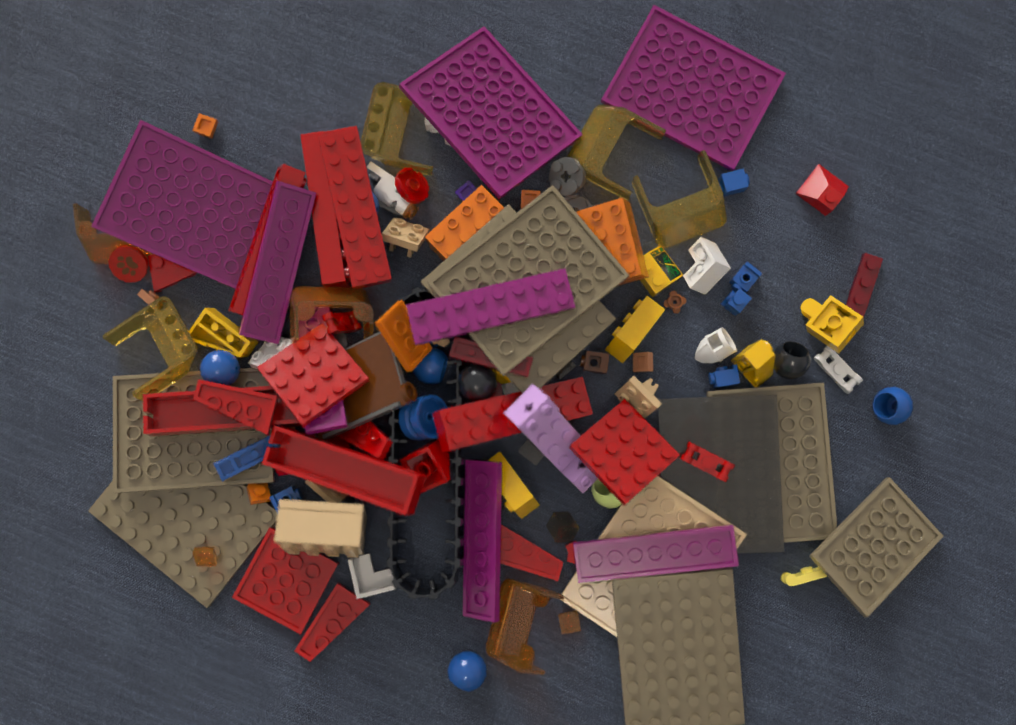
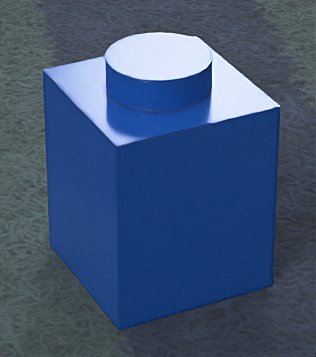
[718,168,750,197]

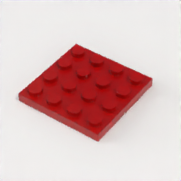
[257,323,369,428]
[569,399,680,506]
[232,527,339,635]

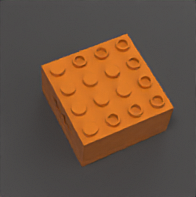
[425,184,504,261]
[576,197,649,286]

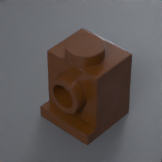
[580,351,610,375]

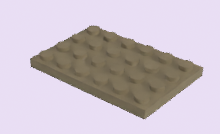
[809,477,943,617]

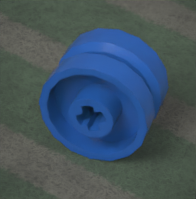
[399,395,448,441]

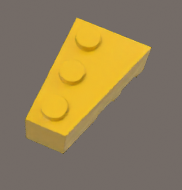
[605,296,665,363]
[184,308,259,358]
[731,339,775,388]
[488,452,540,519]

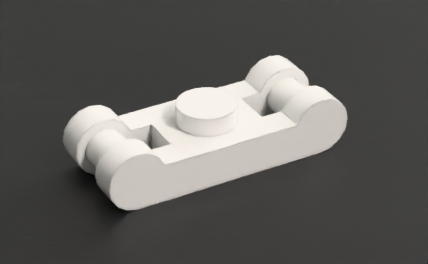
[814,346,863,394]

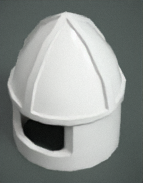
[695,327,737,363]

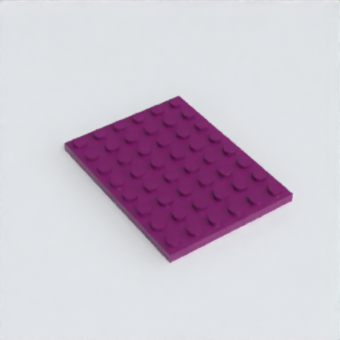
[601,5,786,171]
[399,26,583,200]
[91,120,273,289]

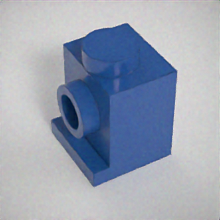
[729,262,762,293]
[720,289,752,316]
[708,364,740,388]
[269,486,303,514]

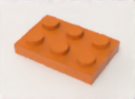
[375,300,432,372]

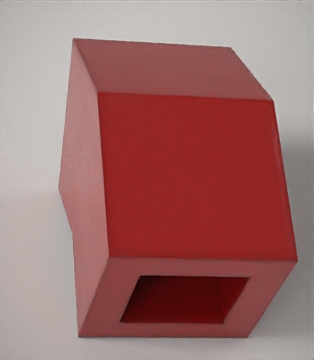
[565,540,577,564]

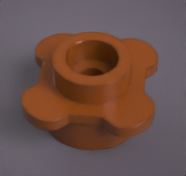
[663,291,686,314]

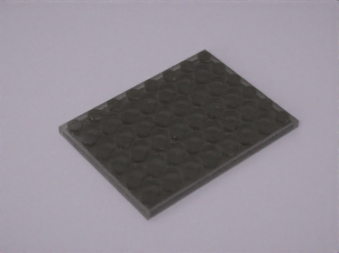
[658,394,784,553]

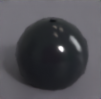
[774,341,811,379]
[458,363,497,402]

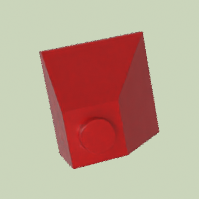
[796,164,849,216]
[399,438,450,493]

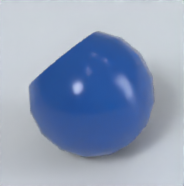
[413,347,448,385]
[200,350,240,386]
[872,387,913,425]
[448,651,487,692]

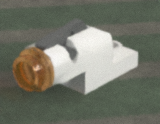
[366,162,419,220]

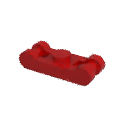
[322,310,362,335]
[680,442,735,482]

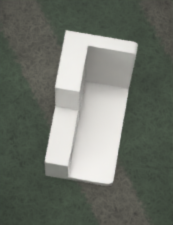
[683,237,731,294]
[348,553,396,599]

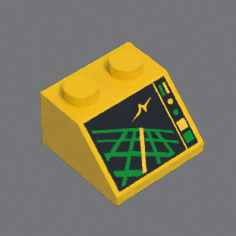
[640,245,683,297]

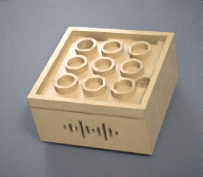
[274,500,367,558]

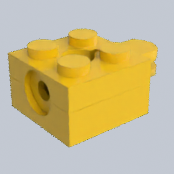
[801,295,864,354]

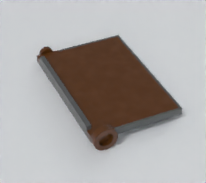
[312,332,417,441]

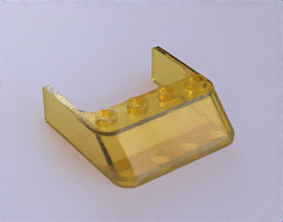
[360,82,433,176]
[567,105,666,201]
[632,150,727,248]
[102,297,198,402]

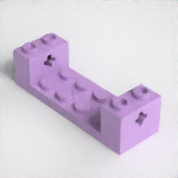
[504,384,598,493]

